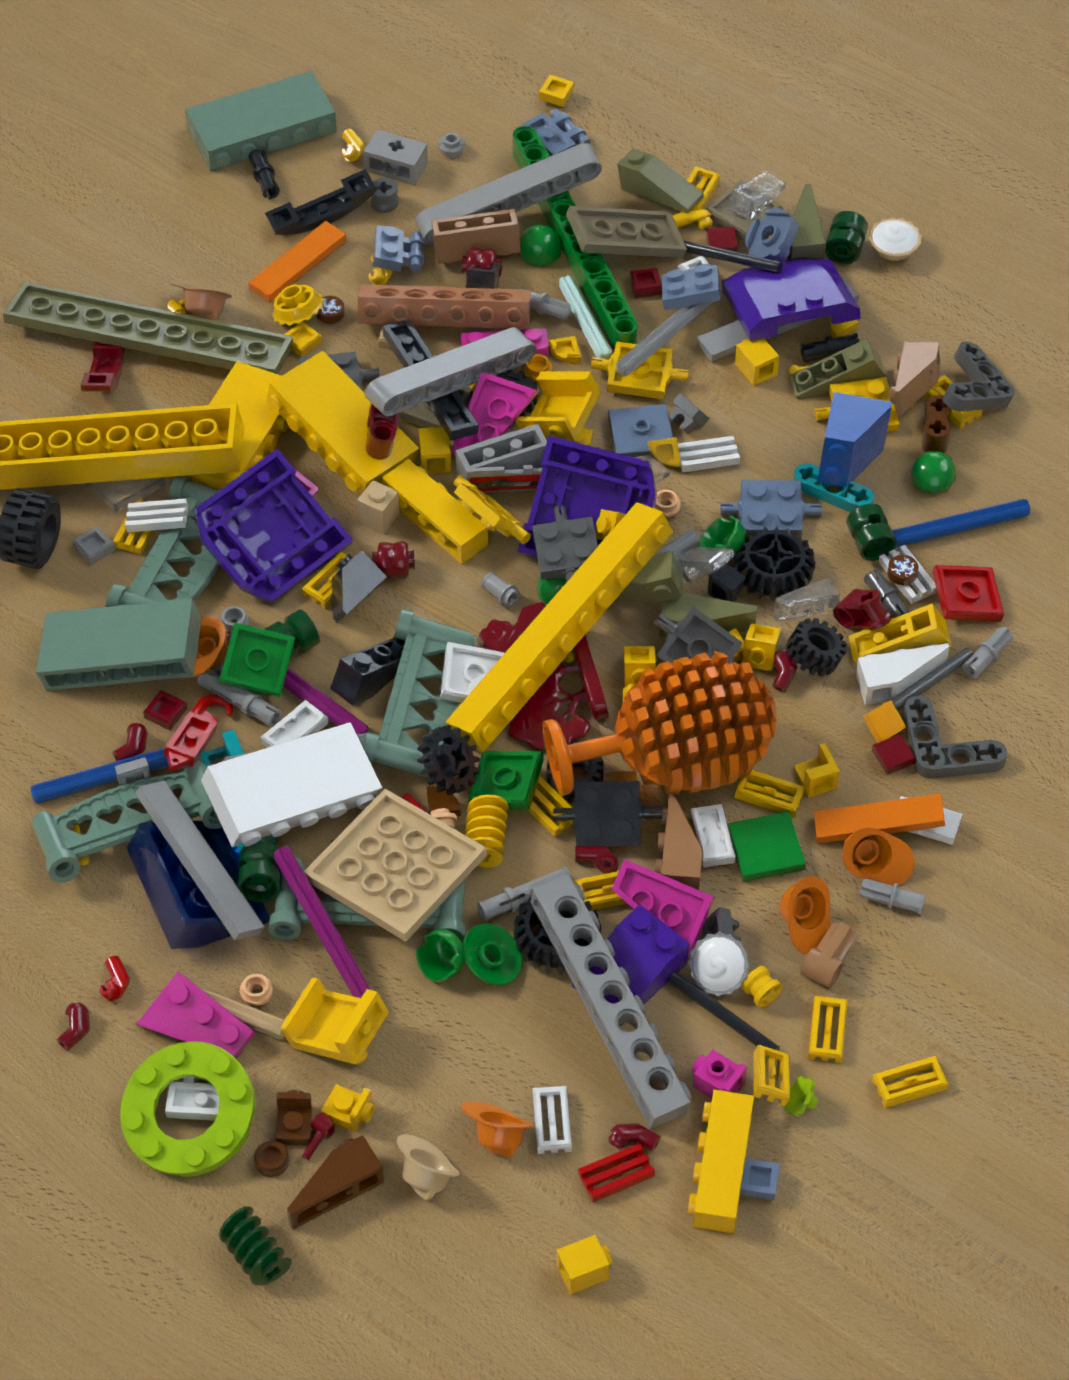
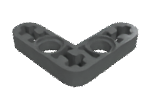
[943,341,1015,412]
[904,695,1007,778]

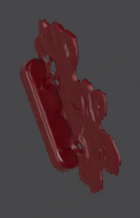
[479,602,609,750]

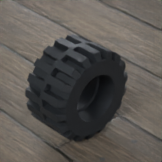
[0,488,61,569]

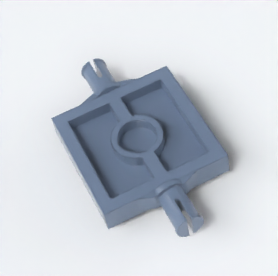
[720,480,822,537]

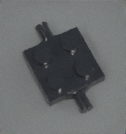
[553,781,663,846]

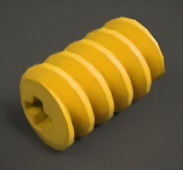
[465,794,509,868]

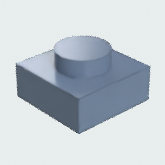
[740,1158,780,1201]

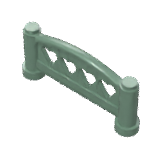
[106,475,220,607]
[363,608,477,778]
[32,760,222,883]
[268,857,466,942]

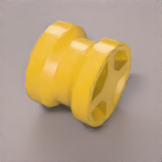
[741,966,783,1008]

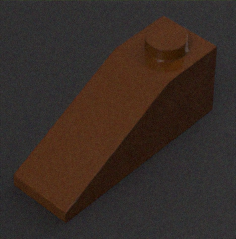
[287,1135,384,1230]

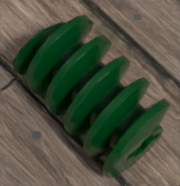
[218,1206,292,1286]

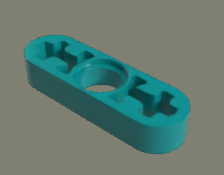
[794,463,874,513]

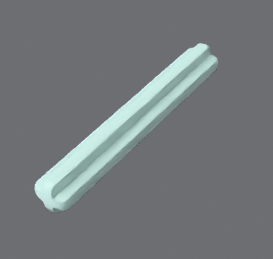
[559,275,612,359]

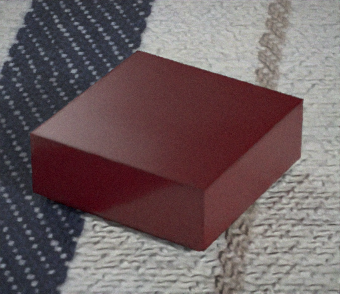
[706,227,738,252]
[629,267,662,298]
[143,690,187,731]
[872,734,916,774]

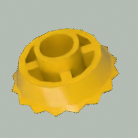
[272,285,324,326]

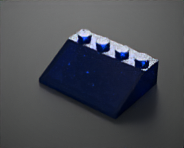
[126,821,270,949]

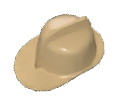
[396,1134,460,1200]

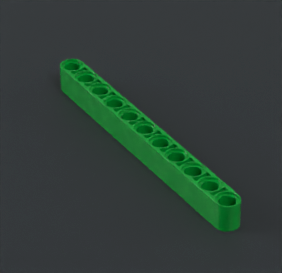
[513,126,638,349]

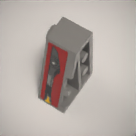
[456,424,547,493]

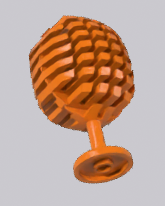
[543,651,777,797]

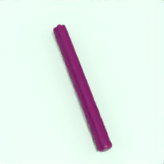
[226,633,369,734]
[274,846,371,998]

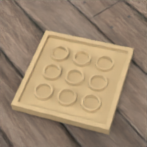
[304,789,487,942]

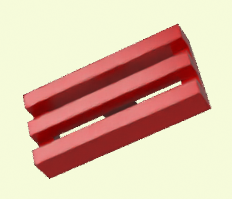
[578,1143,655,1202]

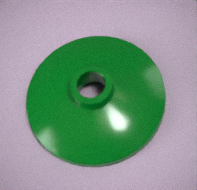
[463,923,522,986]

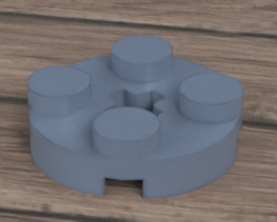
[745,208,799,261]

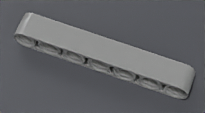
[416,143,602,246]
[364,327,537,417]

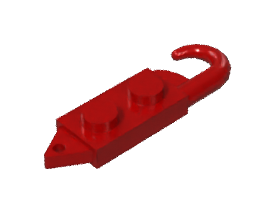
[164,694,233,772]

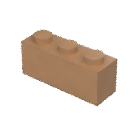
[431,209,521,264]

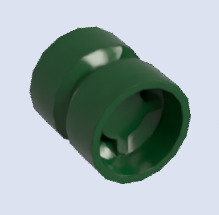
[825,211,868,264]
[846,504,897,561]
[264,609,320,660]
[238,841,281,903]

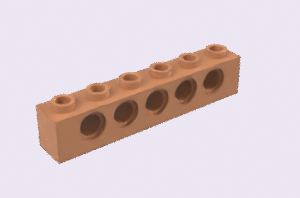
[358,284,531,329]

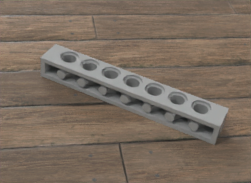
[531,874,691,1130]

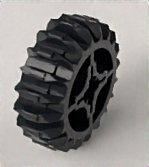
[733,526,816,601]
[513,897,602,974]

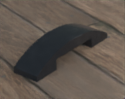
[265,169,377,235]

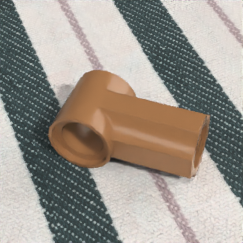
[800,922,857,988]

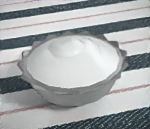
[688,932,750,997]

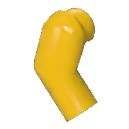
[672,210,713,229]

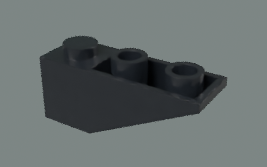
[330,638,406,705]

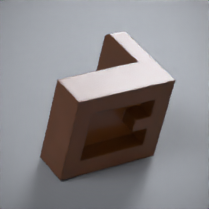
[275,1090,313,1145]

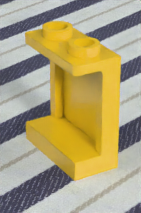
[515,371,601,442]
[281,978,389,1065]

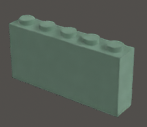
[185,71,337,171]
[36,598,202,691]

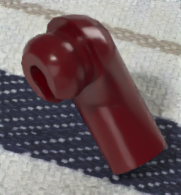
[772,649,797,693]
[112,723,148,761]
[575,846,619,874]
[57,1002,90,1051]
[608,1123,661,1151]

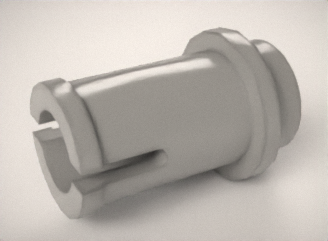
[481,572,520,607]

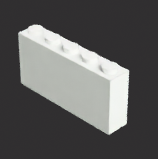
[201,722,382,847]

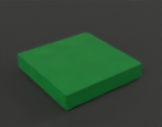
[219,622,295,698]
[467,751,544,809]
[727,811,806,882]

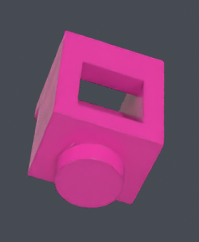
[692,1049,747,1098]

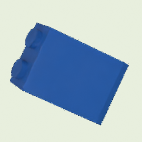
[817,392,892,487]

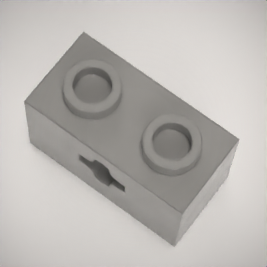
[364,130,428,185]

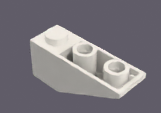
[856,643,949,705]

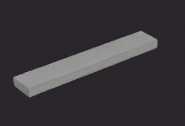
[697,277,859,362]
[135,781,264,941]

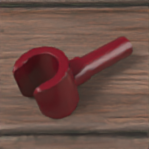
[301,1112,335,1161]

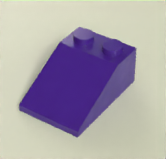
[572,905,689,1026]

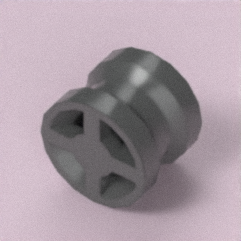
[371,177,399,213]

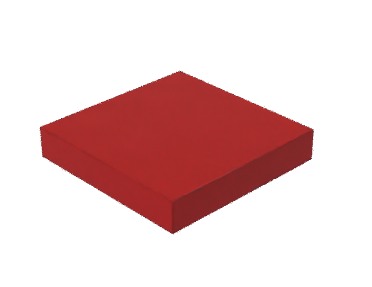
[932,565,1004,621]

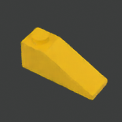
[848,603,952,663]

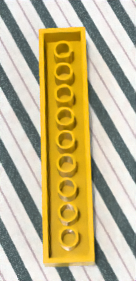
[0,403,244,490]

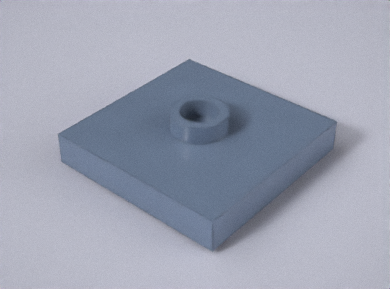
[608,404,673,458]

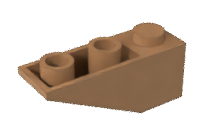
[890,342,941,416]
[655,794,703,890]

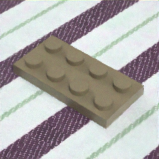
[566,206,687,258]

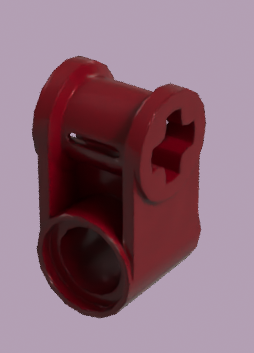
[366,403,400,459]
[833,588,892,630]

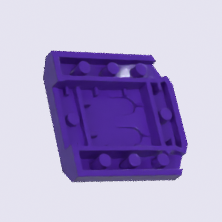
[722,258,861,341]
[517,436,657,557]
[195,449,353,604]

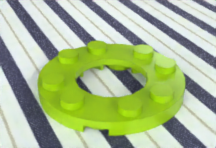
[120,1041,256,1177]

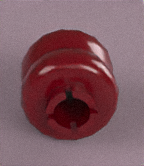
[461,248,503,279]
[372,541,415,579]

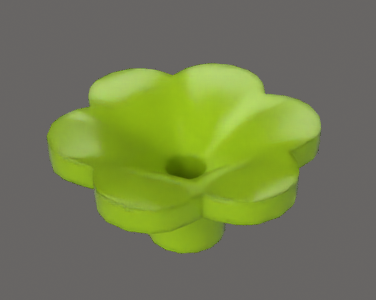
[785,1076,818,1117]

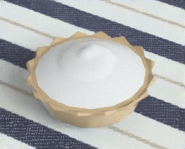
[868,217,923,261]

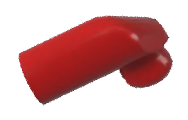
[100,955,130,1001]

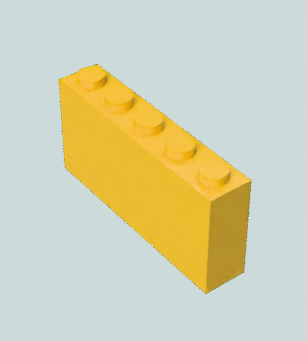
[266,351,419,496]
[173,361,289,490]

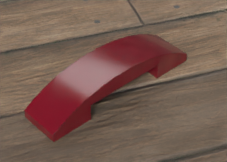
[81,342,125,392]

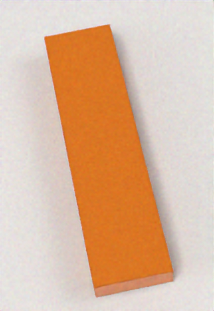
[248,221,347,303]
[814,794,946,844]

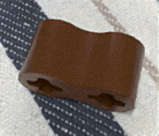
[922,395,952,453]

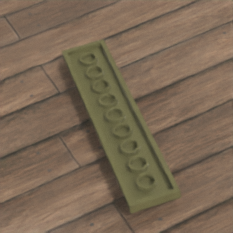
[3,281,293,374]

